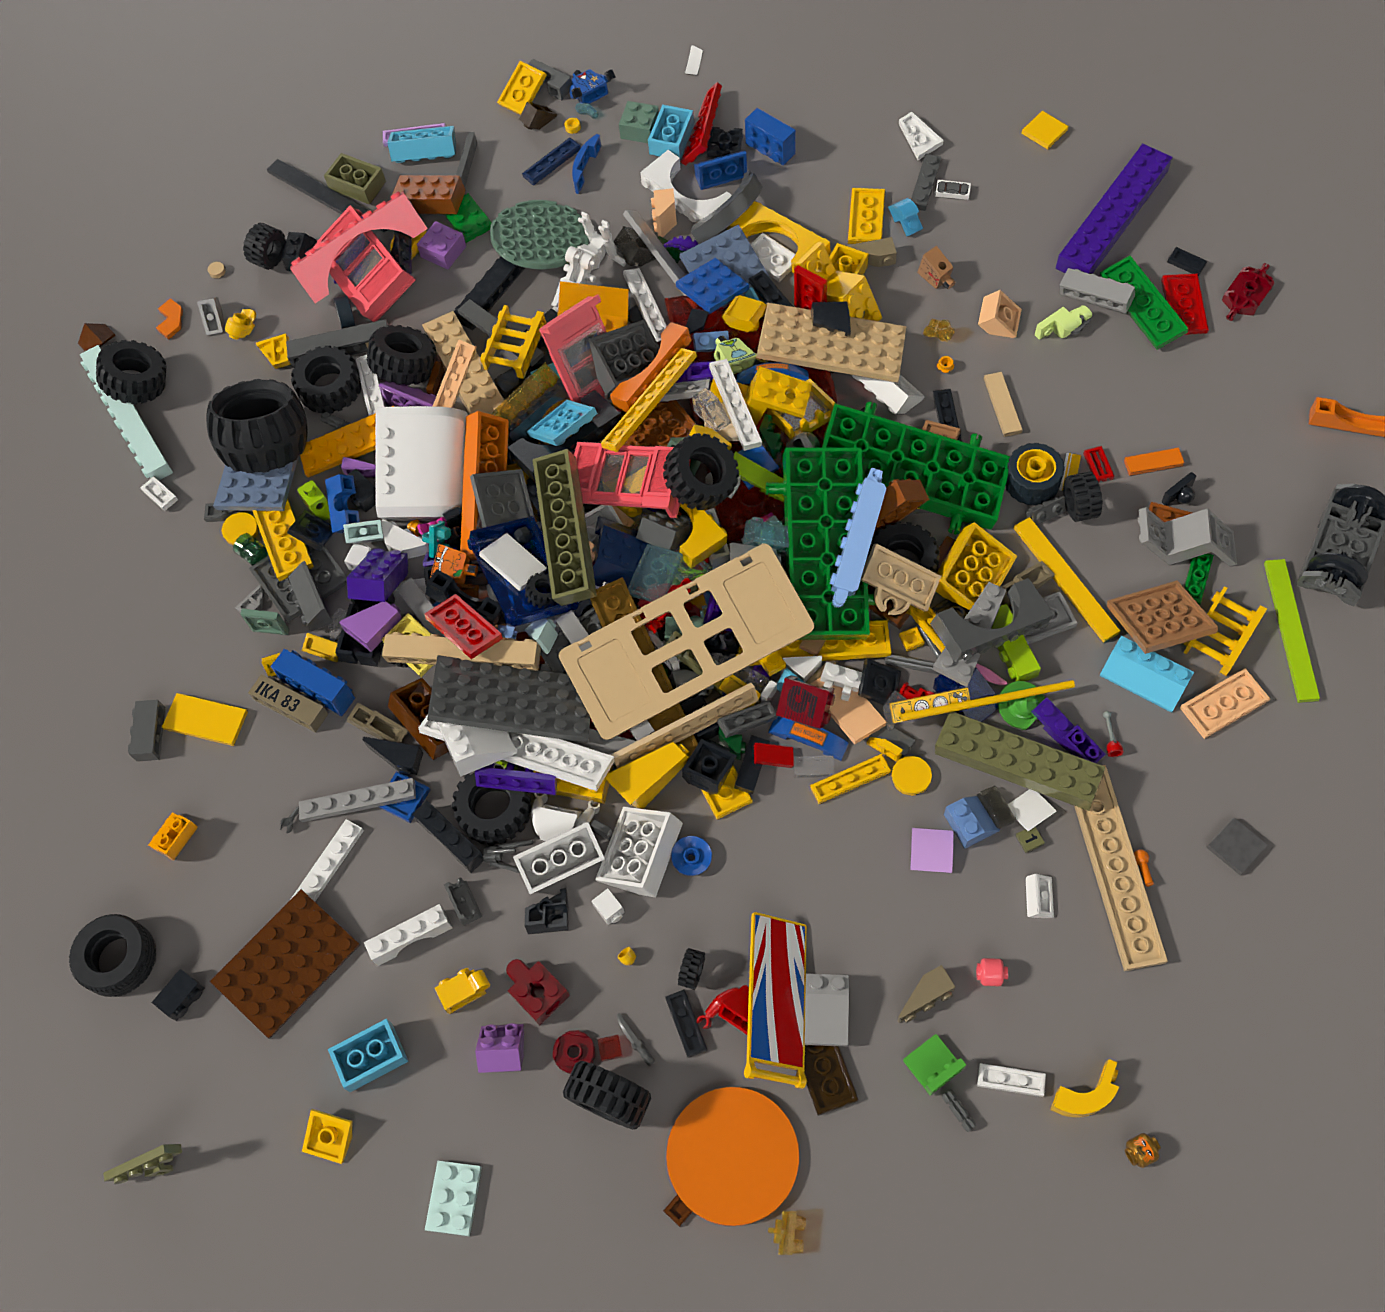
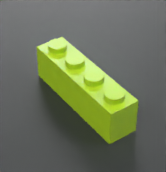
[991,604,1041,682]

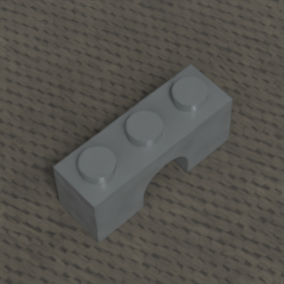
[528,59,572,101]

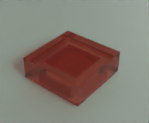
[597,1035,623,1062]

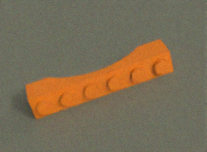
[610,322,691,412]
[1309,397,1385,437]

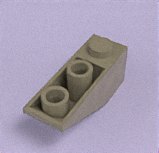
[897,965,955,1023]

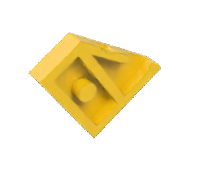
[256,333,291,369]

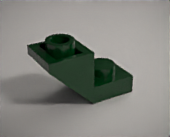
[759,414,783,459]
[719,726,746,760]

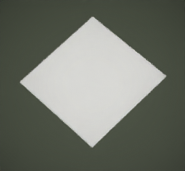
[1005,789,1057,831]

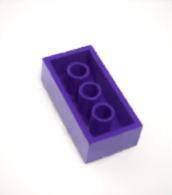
[347,549,408,602]

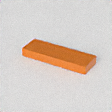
[1124,448,1184,476]

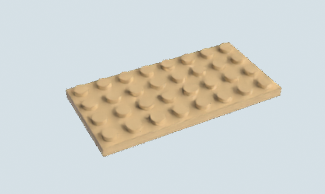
[756,303,906,383]

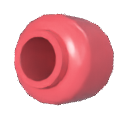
[976,958,1008,987]

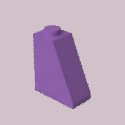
[339,601,402,652]

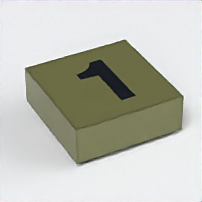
[1016,827,1045,853]

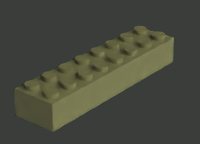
[533,449,597,606]
[935,712,1105,811]

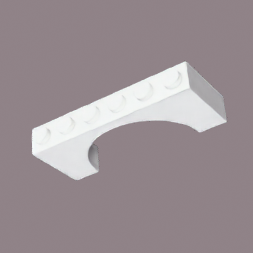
[640,150,732,223]

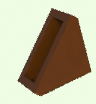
[78,323,116,351]

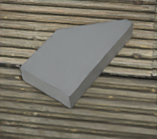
[235,585,264,613]

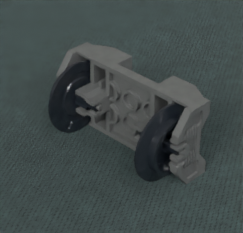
[1296,484,1385,606]

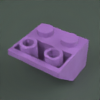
[475,1023,524,1073]

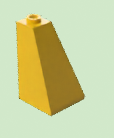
[605,742,690,809]

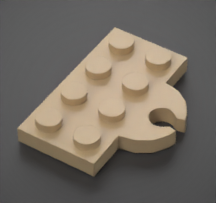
[861,544,941,615]

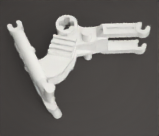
[551,212,627,312]

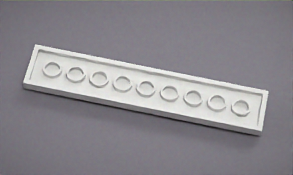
[418,715,614,791]

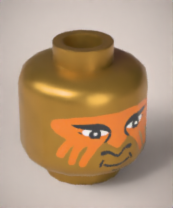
[1124,1133,1161,1168]

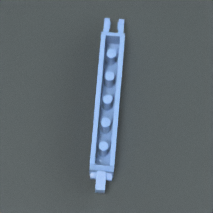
[830,468,886,608]

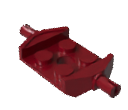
[1222,263,1275,321]

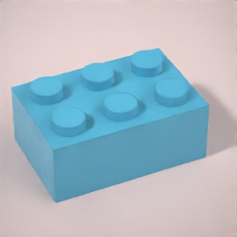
[648,105,694,159]
[328,1019,409,1092]

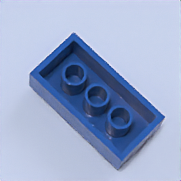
[270,649,355,716]

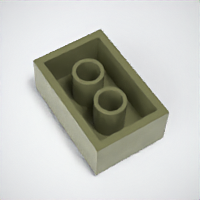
[324,153,386,204]

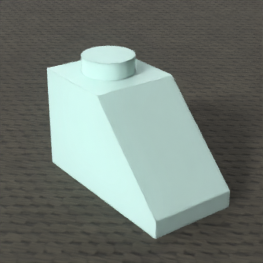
[343,520,384,543]
[524,615,558,654]

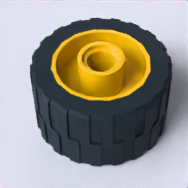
[1005,443,1065,505]

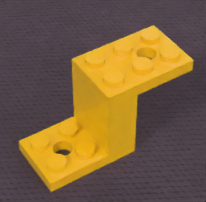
[796,241,883,322]
[706,366,812,426]

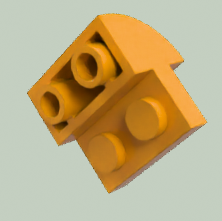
[148,812,198,861]

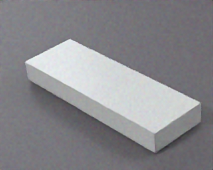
[977,1063,1046,1097]

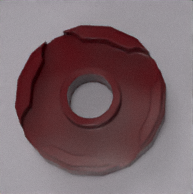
[553,1030,595,1074]

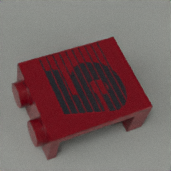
[776,675,835,729]

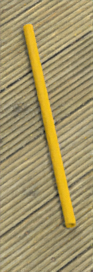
[901,680,1075,722]

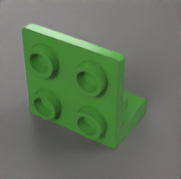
[903,1034,966,1096]

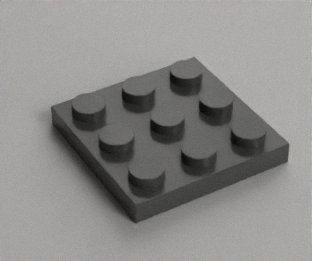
[470,469,536,530]

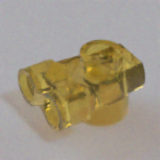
[923,319,955,341]

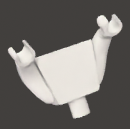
[531,793,600,841]

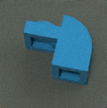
[888,198,923,237]

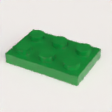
[443,193,492,243]

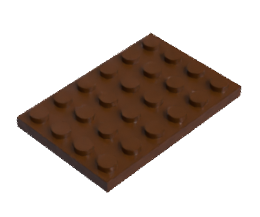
[209,889,360,1039]

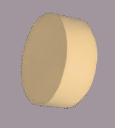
[208,262,226,279]

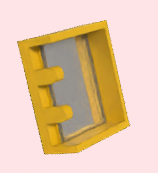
[766,379,835,440]

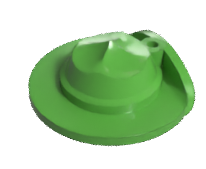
[998,681,1045,730]

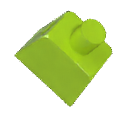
[297,480,330,521]

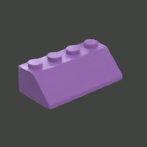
[379,382,454,408]

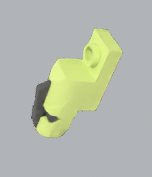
[1035,305,1092,340]

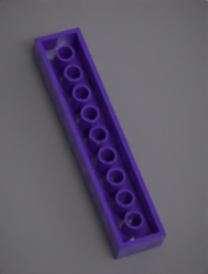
[1055,143,1173,274]

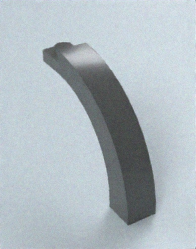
[691,170,762,244]

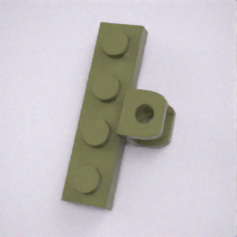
[103,1144,182,1184]

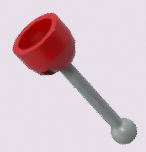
[1103,711,1124,757]

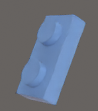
[692,331,729,352]

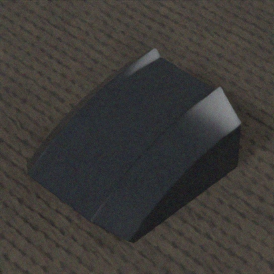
[682,739,737,795]

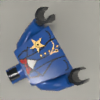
[570,69,616,107]

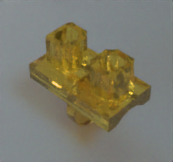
[768,1211,806,1256]

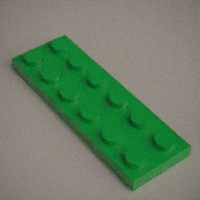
[1100,256,1188,350]

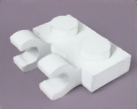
[820,662,862,701]

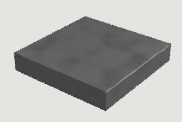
[1207,818,1268,875]

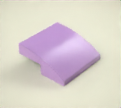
[910,828,953,873]

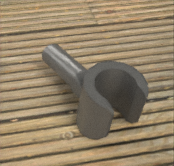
[280,806,299,833]

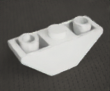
[381,519,429,559]

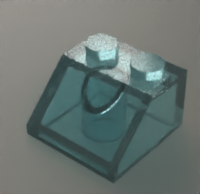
[743,517,789,550]

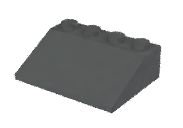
[589,319,660,395]

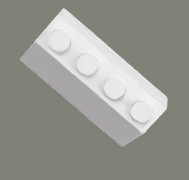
[852,375,925,414]
[513,822,605,894]

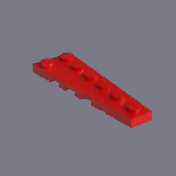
[681,82,722,166]

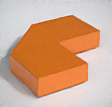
[156,298,183,340]

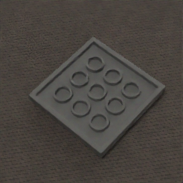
[249,544,347,623]

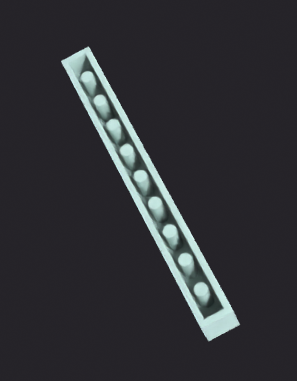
[80,345,173,481]

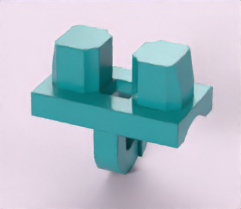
[422,520,451,558]

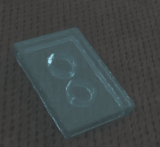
[628,544,683,602]

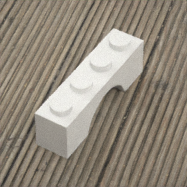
[364,904,452,966]

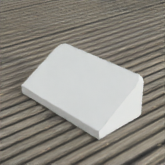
[1026,874,1054,918]

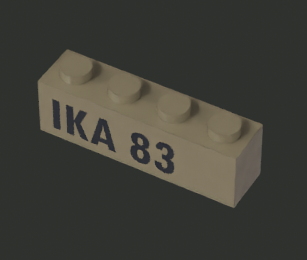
[248,674,328,733]

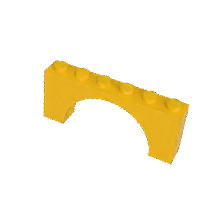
[727,201,831,273]
[622,465,727,569]

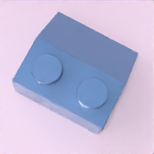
[944,796,1000,849]

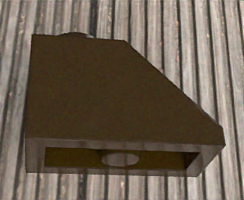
[519,102,557,130]

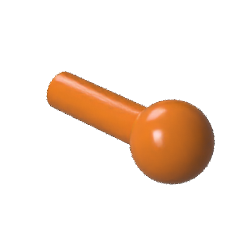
[1134,849,1154,887]

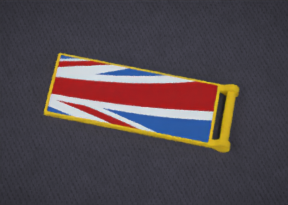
[744,912,807,1089]

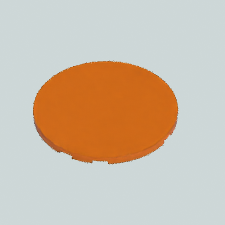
[666,1087,799,1226]

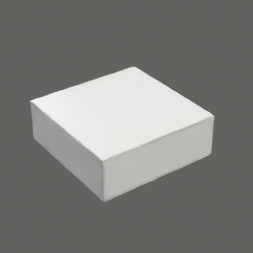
[760,680,777,703]

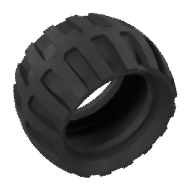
[206,379,308,473]

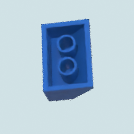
[694,151,747,190]

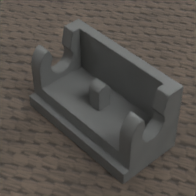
[444,878,483,926]

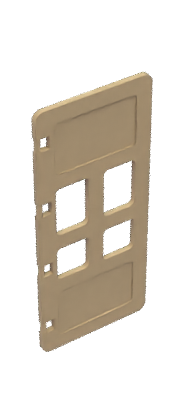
[559,544,814,740]

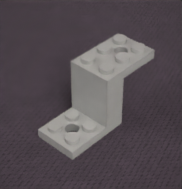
[1138,507,1237,566]

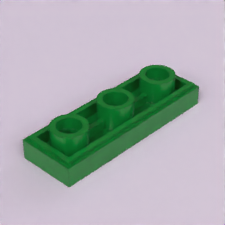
[1184,553,1214,606]

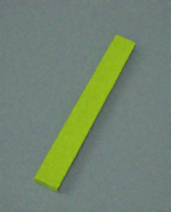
[1264,559,1320,703]

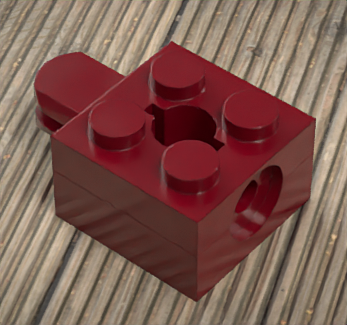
[506,959,570,1026]

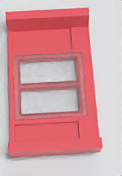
[313,205,416,322]
[539,295,621,412]
[574,442,691,518]

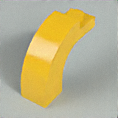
[1050,1059,1119,1118]

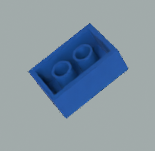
[745,108,796,165]

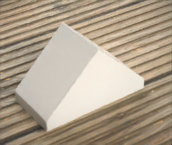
[783,656,822,682]

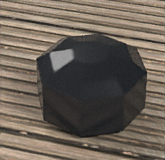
[514,527,533,545]

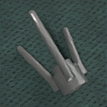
[483,840,533,873]

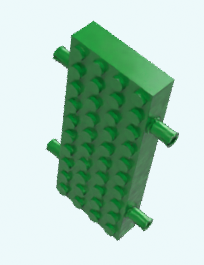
[821,402,1010,535]
[765,448,876,640]

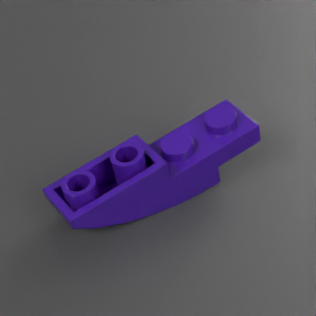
[1031,697,1106,763]

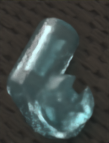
[575,103,599,119]

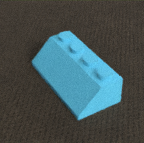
[387,126,456,163]
[1099,636,1194,713]

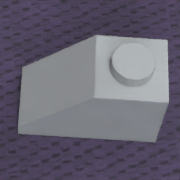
[197,296,224,335]

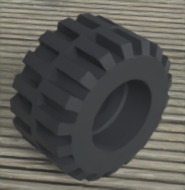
[243,222,286,270]
[1063,471,1103,522]

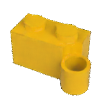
[435,968,490,1014]

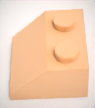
[978,290,1022,338]

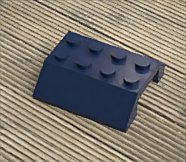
[592,516,670,601]

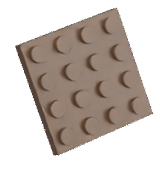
[1107,580,1218,654]

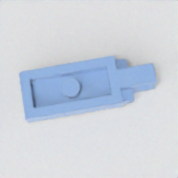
[496,625,517,639]

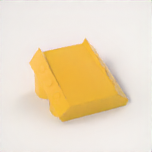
[722,295,767,332]

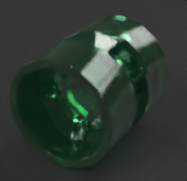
[233,533,268,566]

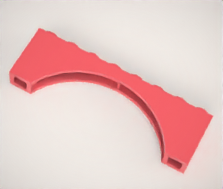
[290,191,428,303]

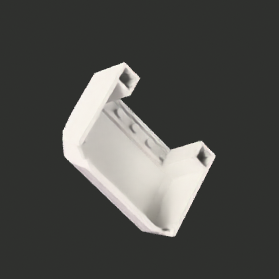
[376,406,468,521]

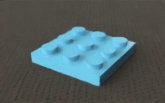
[527,400,598,446]

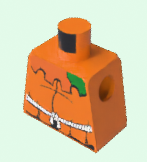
[430,544,478,584]

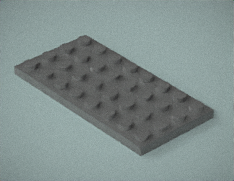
[427,655,590,743]

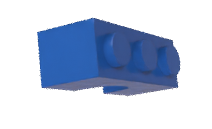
[325,474,360,534]

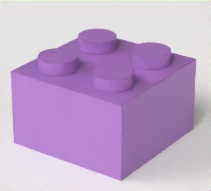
[417,221,466,270]

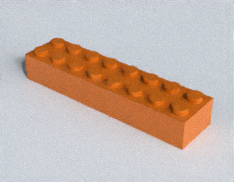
[460,411,509,561]

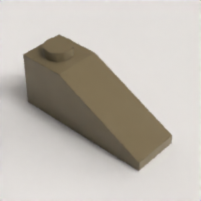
[847,237,897,267]

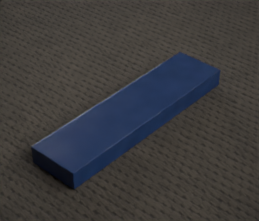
[522,137,581,186]

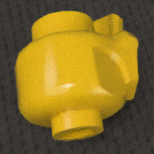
[225,309,256,340]

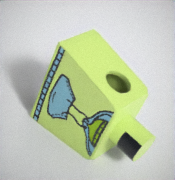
[714,336,757,374]

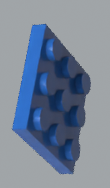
[676,258,749,314]

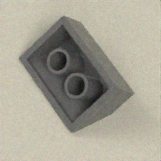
[288,561,333,631]

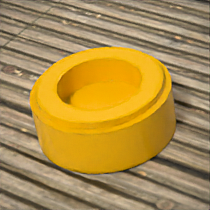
[564,118,581,134]

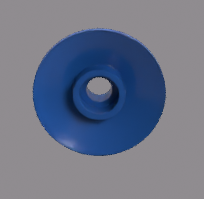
[671,836,712,876]

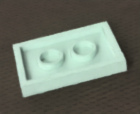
[425,1161,482,1237]

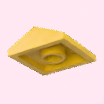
[302,1109,352,1164]

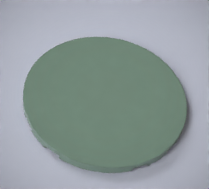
[490,200,590,269]

